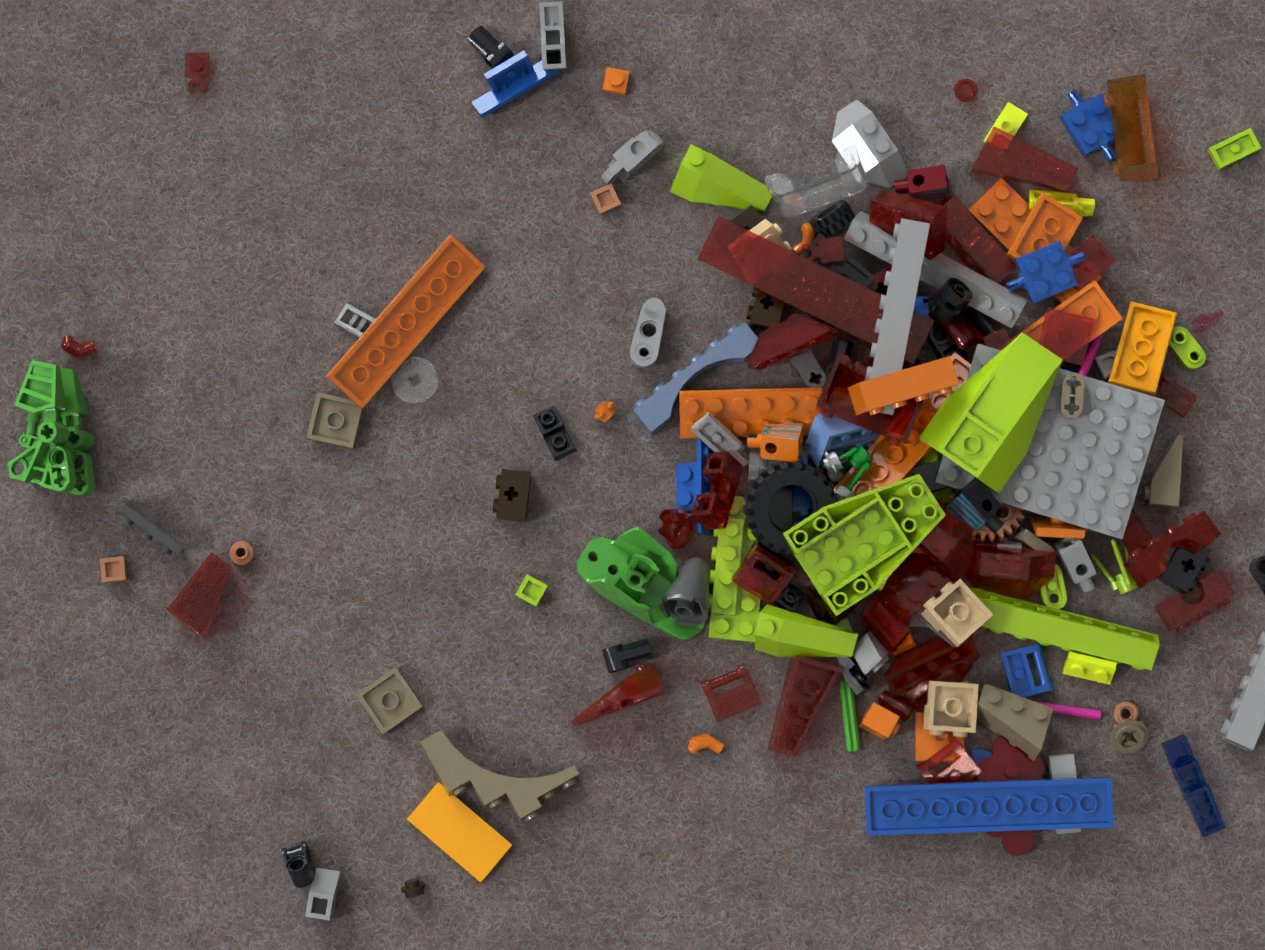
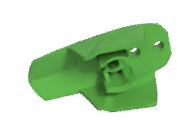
[577,527,705,641]

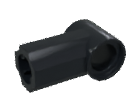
[467,25,514,69]
[825,338,854,387]
[602,639,653,673]

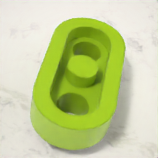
[1168,326,1206,370]
[1037,562,1067,609]

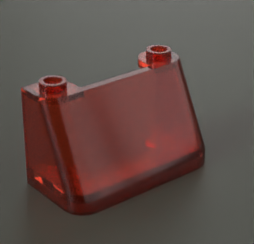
[816,352,924,447]

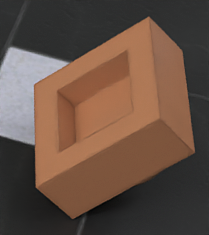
[590,184,621,216]
[100,556,128,583]

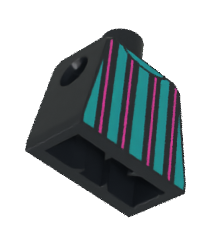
[945,477,1004,534]

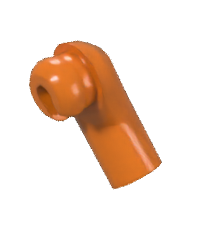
[792,223,817,258]
[688,734,725,754]

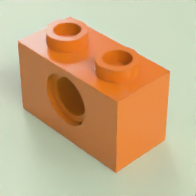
[859,703,901,740]

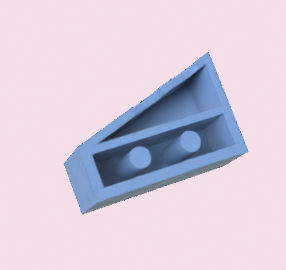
[804,406,890,468]

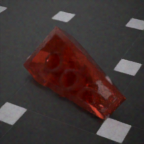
[572,663,665,726]

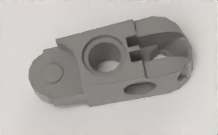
[601,131,665,185]
[630,298,666,368]

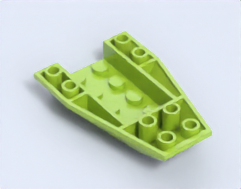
[918,332,1063,494]
[783,474,946,616]

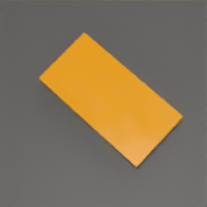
[1108,301,1177,397]
[407,782,512,882]

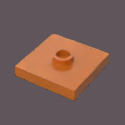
[1031,513,1085,539]
[915,712,965,761]

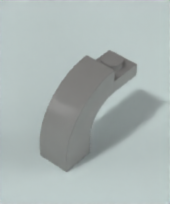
[539,1,566,70]

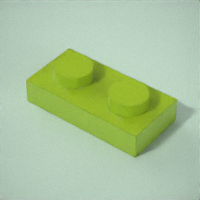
[1207,128,1262,171]

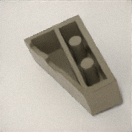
[977,683,1053,761]

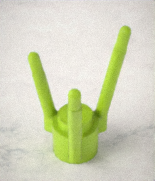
[1090,539,1138,595]

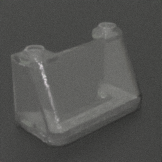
[764,144,868,218]

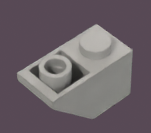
[853,629,891,675]
[305,868,341,921]

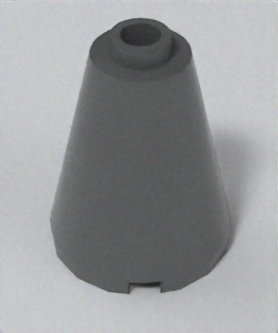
[661,557,709,626]

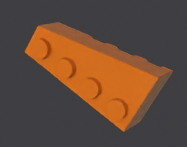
[848,356,959,416]

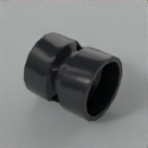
[928,278,973,323]

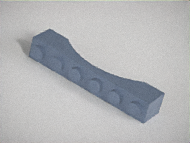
[633,322,763,436]

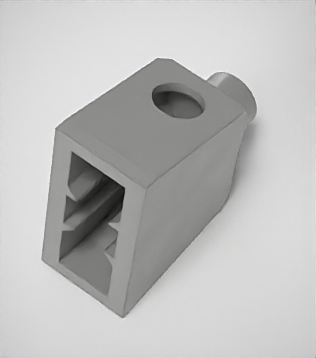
[1053,538,1097,592]

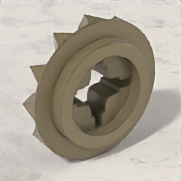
[1109,717,1149,754]

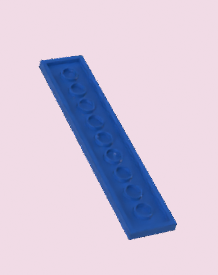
[865,777,1114,836]

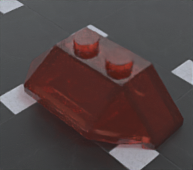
[747,313,840,370]
[917,496,974,580]
[958,542,1056,600]
[879,552,964,636]
[884,634,980,701]

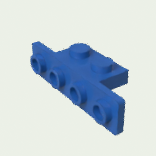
[472,50,562,117]
[676,439,715,536]

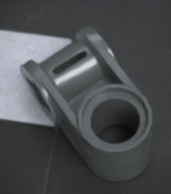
[787,346,826,389]

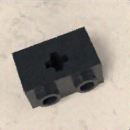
[1158,536,1211,595]

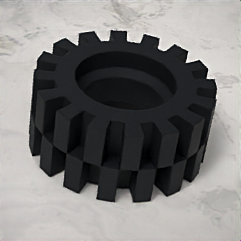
[809,199,855,238]

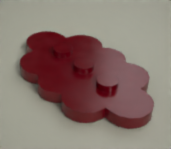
[975,736,1045,856]

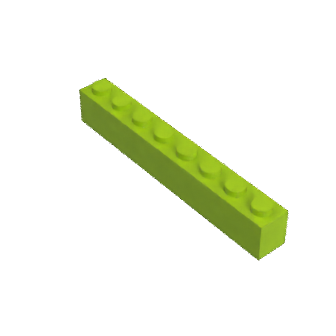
[970,587,1160,670]

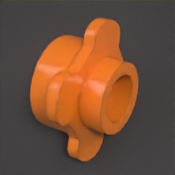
[594,401,616,423]

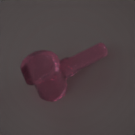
[1191,310,1224,333]

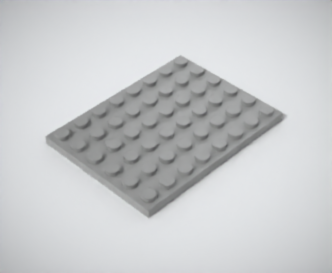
[935,344,1165,540]

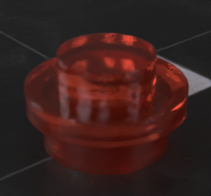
[954,79,978,102]

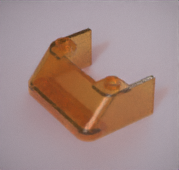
[1104,74,1159,182]

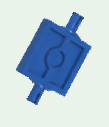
[1060,89,1125,162]
[1006,241,1086,303]

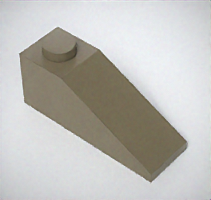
[1143,435,1184,509]

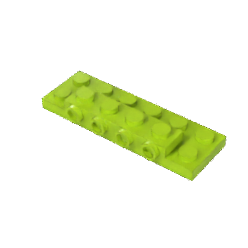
[708,495,763,643]

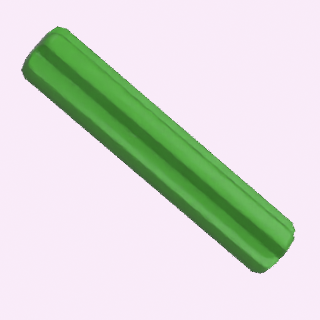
[839,680,860,752]

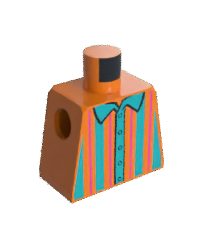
[747,423,803,462]

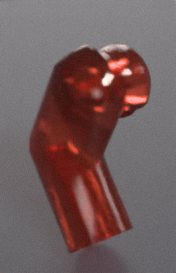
[61,335,97,358]

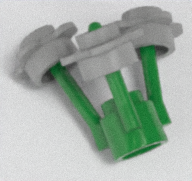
[822,444,873,501]

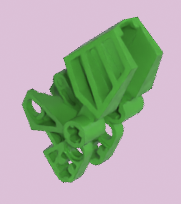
[8,360,95,496]

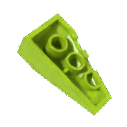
[670,144,775,212]
[754,604,859,657]

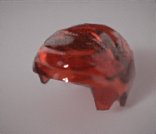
[658,508,696,550]

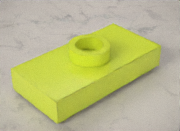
[983,102,1028,154]

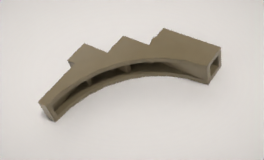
[420,730,579,823]

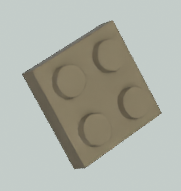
[306,392,364,450]
[356,667,423,735]

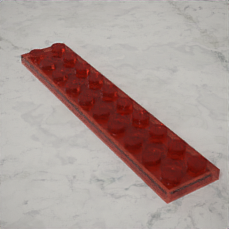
[698,216,934,364]

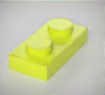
[1063,651,1117,685]

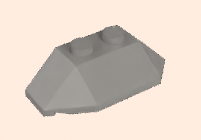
[832,100,908,189]

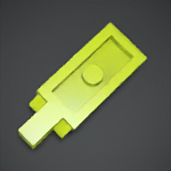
[1028,189,1095,216]

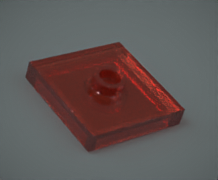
[1039,308,1095,366]

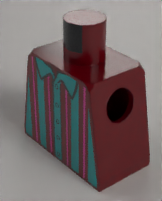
[894,165,949,201]

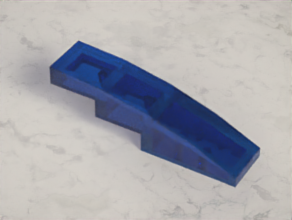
[1161,734,1225,838]

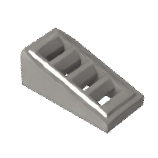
[334,303,375,338]

